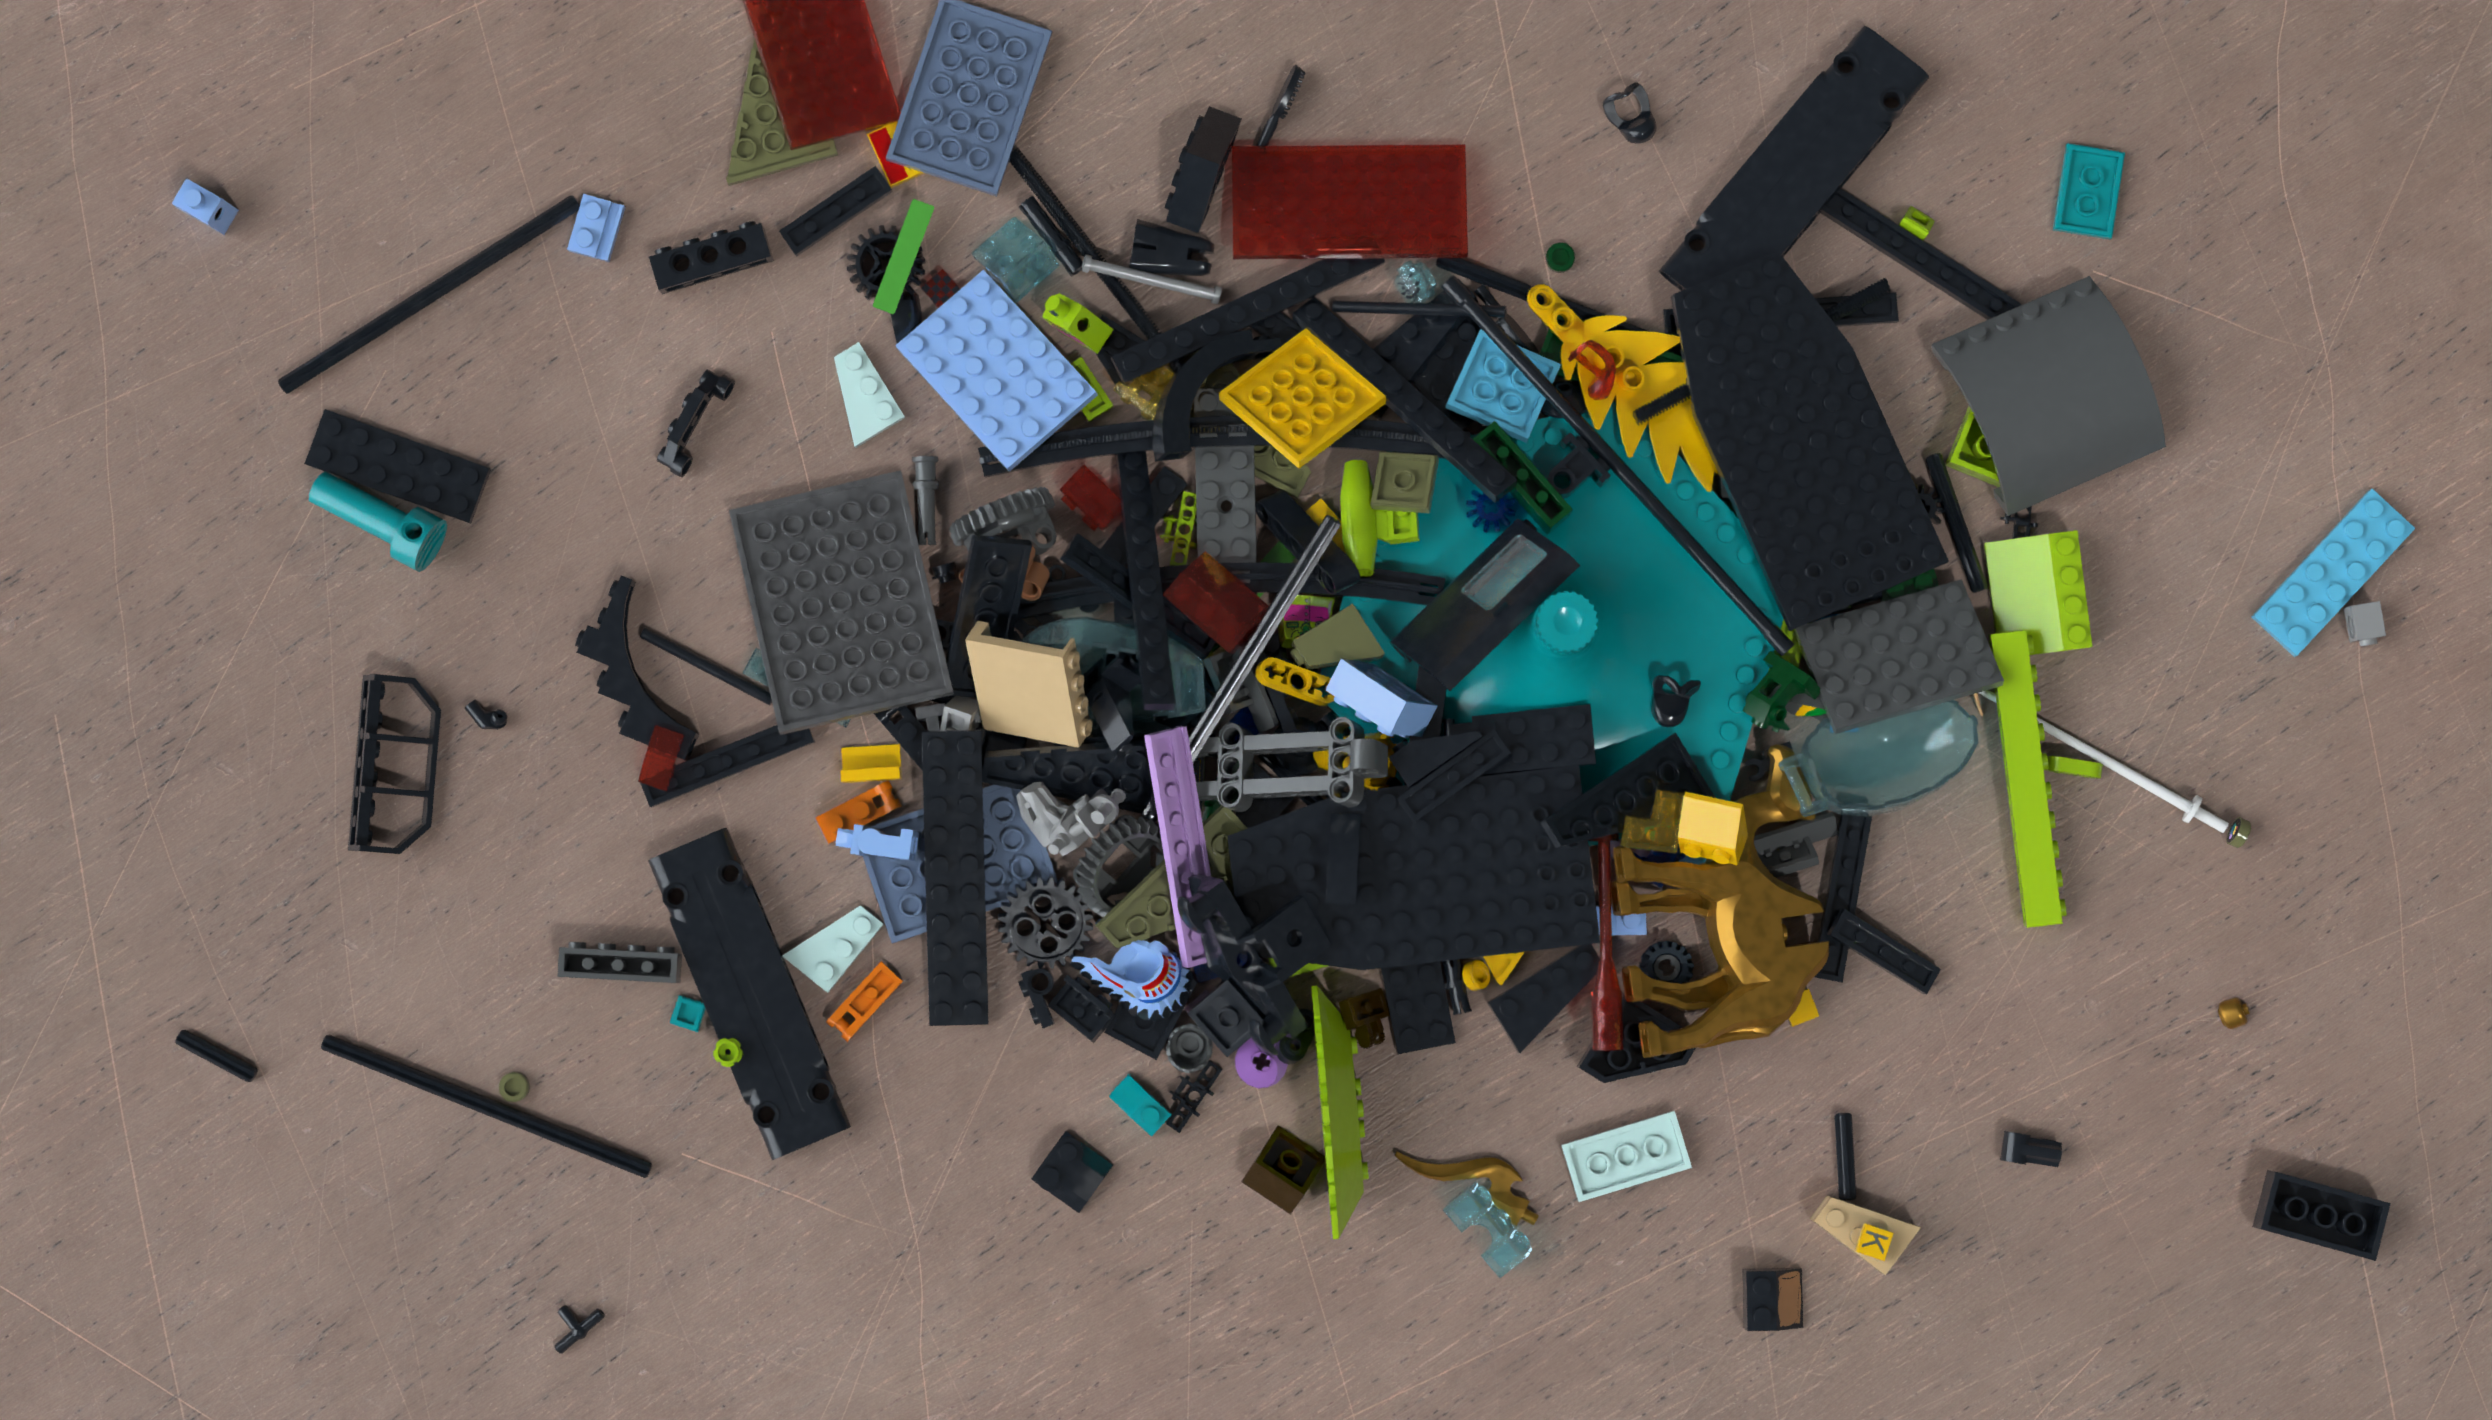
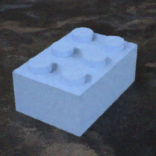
[1326,659,1437,739]

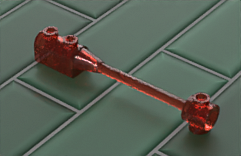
[1589,833,1623,1050]

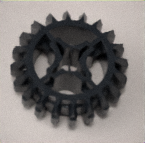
[847,225,926,300]

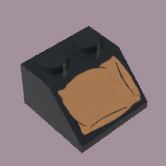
[1742,1268,1803,1331]

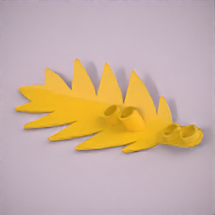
[1527,284,1718,492]

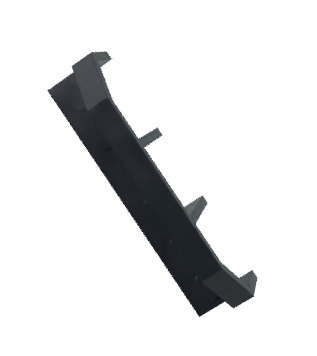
[348,674,441,854]

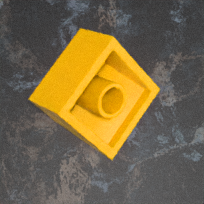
[1678,792,1748,865]

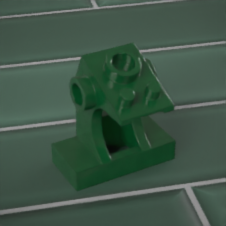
[1743,651,1821,733]

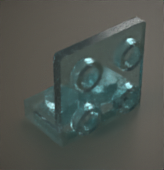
[972,217,1060,303]

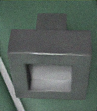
[915,703,946,731]

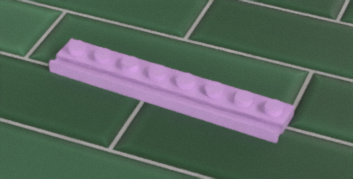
[1144,726,1211,968]

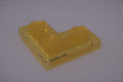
[1621,790,1685,853]

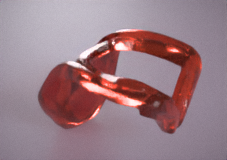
[1568,340,1616,400]

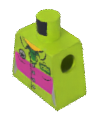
[1042,293,1113,354]
[1277,595,1334,663]

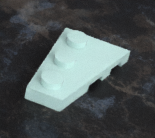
[834,342,905,448]
[782,905,884,993]

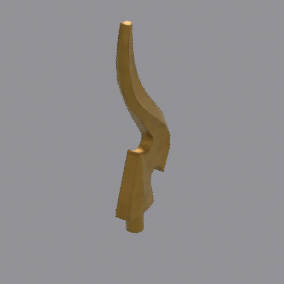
[1394,1151,1539,1226]

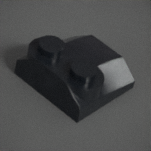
[1031,1131,1113,1213]

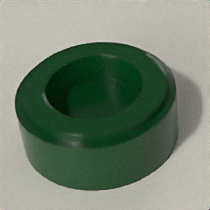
[1545,243,1575,273]

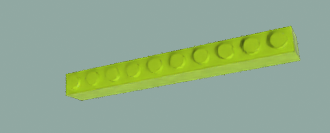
[1988,630,2067,928]

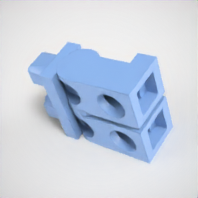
[836,824,919,861]

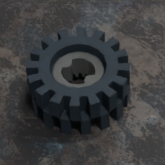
[1639,941,1694,984]

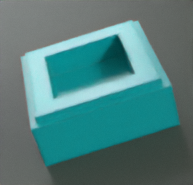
[670,995,706,1032]

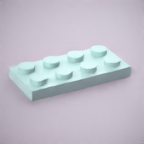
[1561,1111,1692,1202]

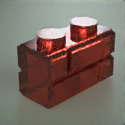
[1060,465,1122,532]

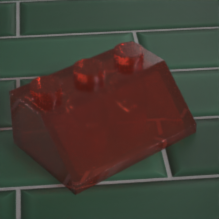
[1163,551,1269,654]

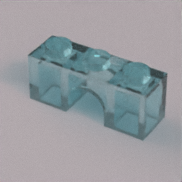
[1443,1181,1532,1278]

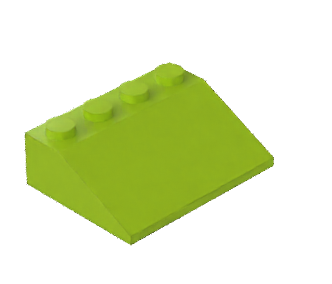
[1984,530,2093,655]

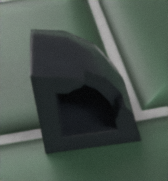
[891,294,922,343]

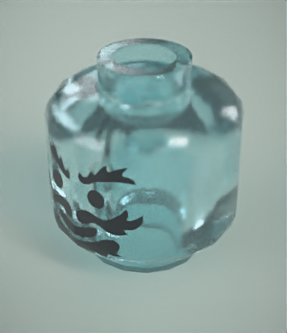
[1394,260,1437,303]

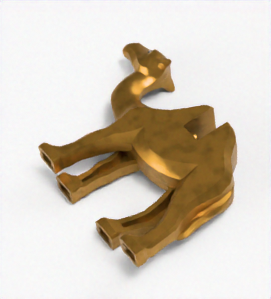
[1609,744,1829,1058]

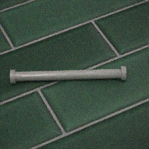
[1082,255,1222,304]

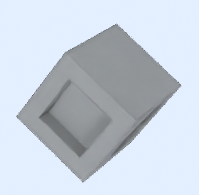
[2343,601,2386,647]
[940,696,981,731]

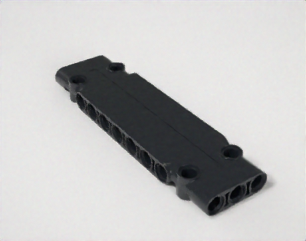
[1659,26,1929,291]
[648,828,851,1160]

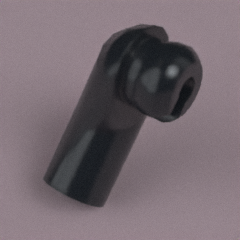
[464,699,507,730]

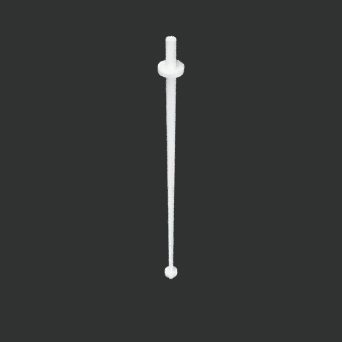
[1979,690,2229,833]

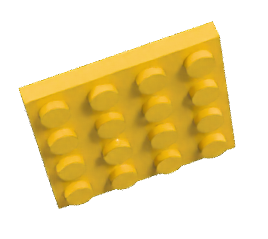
[1219,328,1386,469]

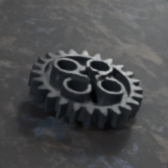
[998,874,1093,969]

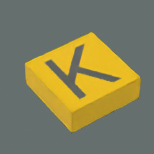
[1855,1223,1894,1261]

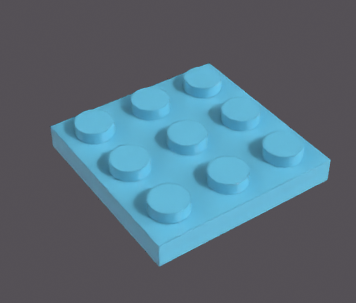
[1445,329,1561,443]

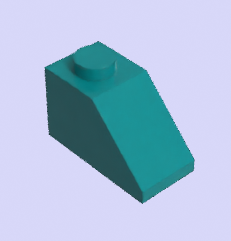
[1109,1074,1172,1137]

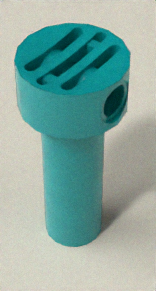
[309,471,447,572]

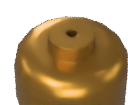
[2218,997,2250,1029]

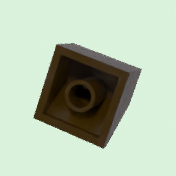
[1241,1126,1325,1215]

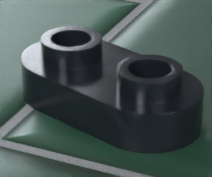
[1275,1009,1315,1064]

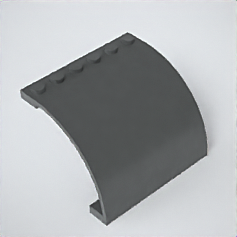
[1932,276,2166,516]

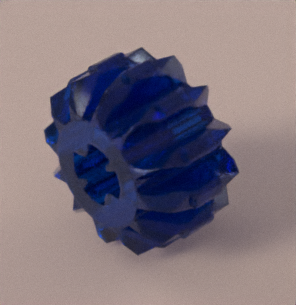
[1466,490,1516,534]

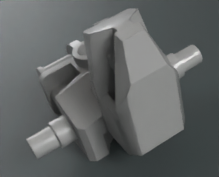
[1016,782,1126,856]

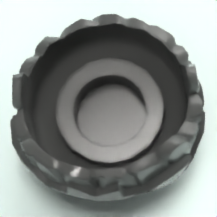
[1166,1023,1213,1073]

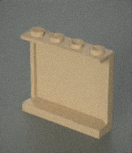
[965,621,1092,748]

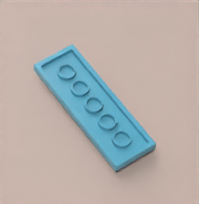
[2251,489,2415,657]

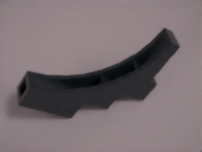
[575,575,699,761]

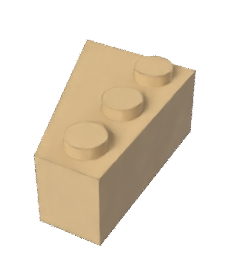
[1810,1196,1921,1275]

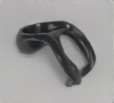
[1603,82,1657,144]
[1651,675,1701,728]

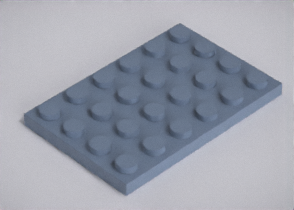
[886,0,1052,197]
[863,785,1058,944]

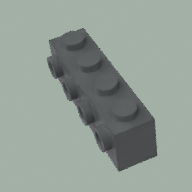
[557,942,682,983]

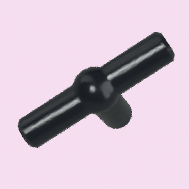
[554,1305,605,1354]

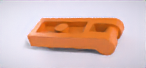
[815,780,902,844]
[826,961,903,1042]

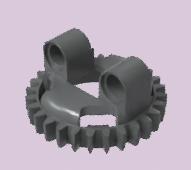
[949,487,1057,555]
[1073,815,1164,917]

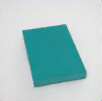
[2053,143,2125,240]

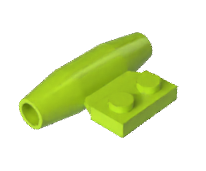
[1340,460,1420,578]

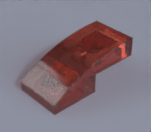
[638,725,685,792]

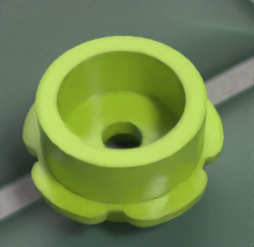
[713,1038,743,1067]

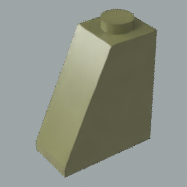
[1290,604,1385,670]

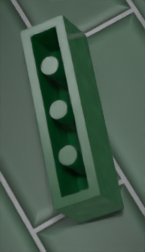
[1473,421,1573,535]

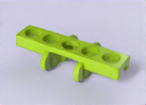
[1160,491,1197,566]

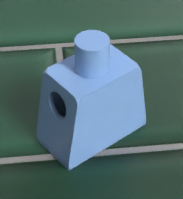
[172,179,239,235]

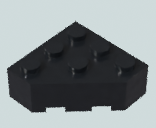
[1164,106,1242,234]
[1576,992,1696,1083]

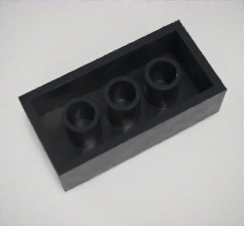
[2252,1170,2391,1261]

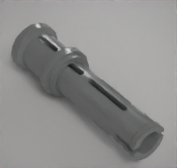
[912,456,939,545]

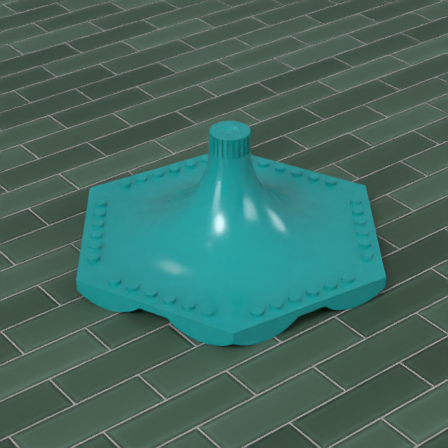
[1316,401,1783,847]

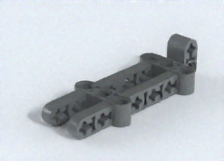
[1196,717,1388,812]

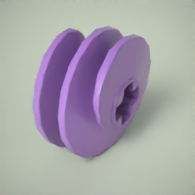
[1235,1038,1288,1088]

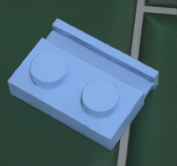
[567,194,625,262]

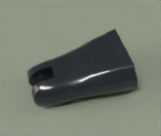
[1129,219,1214,276]

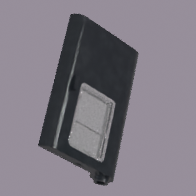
[1390,519,1580,691]

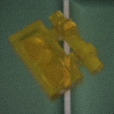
[1113,367,1174,420]

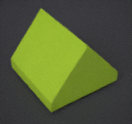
[1898,206,1935,241]

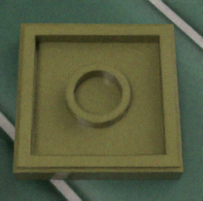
[1371,451,1439,513]

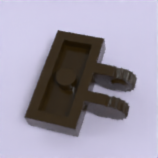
[1338,988,1390,1049]

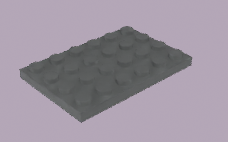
[1794,579,2004,734]

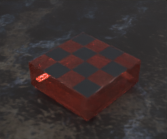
[921,269,960,308]

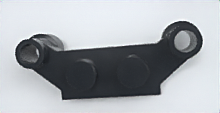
[657,369,735,478]

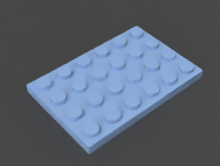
[895,270,1098,472]

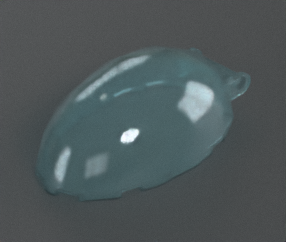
[1778,700,1979,817]

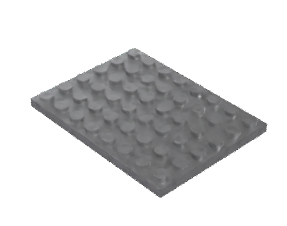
[729,470,954,735]

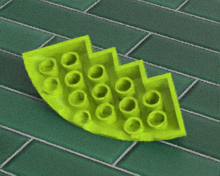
[1311,986,1369,1240]

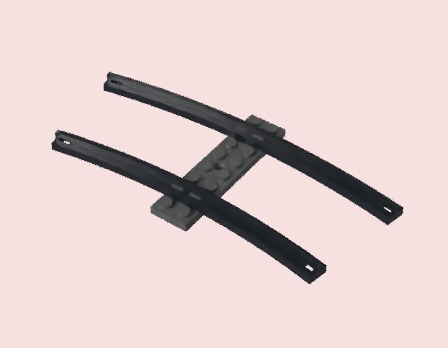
[978,388,1471,624]

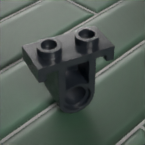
[1547,432,1611,499]

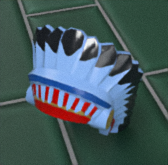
[1070,918,1194,1022]

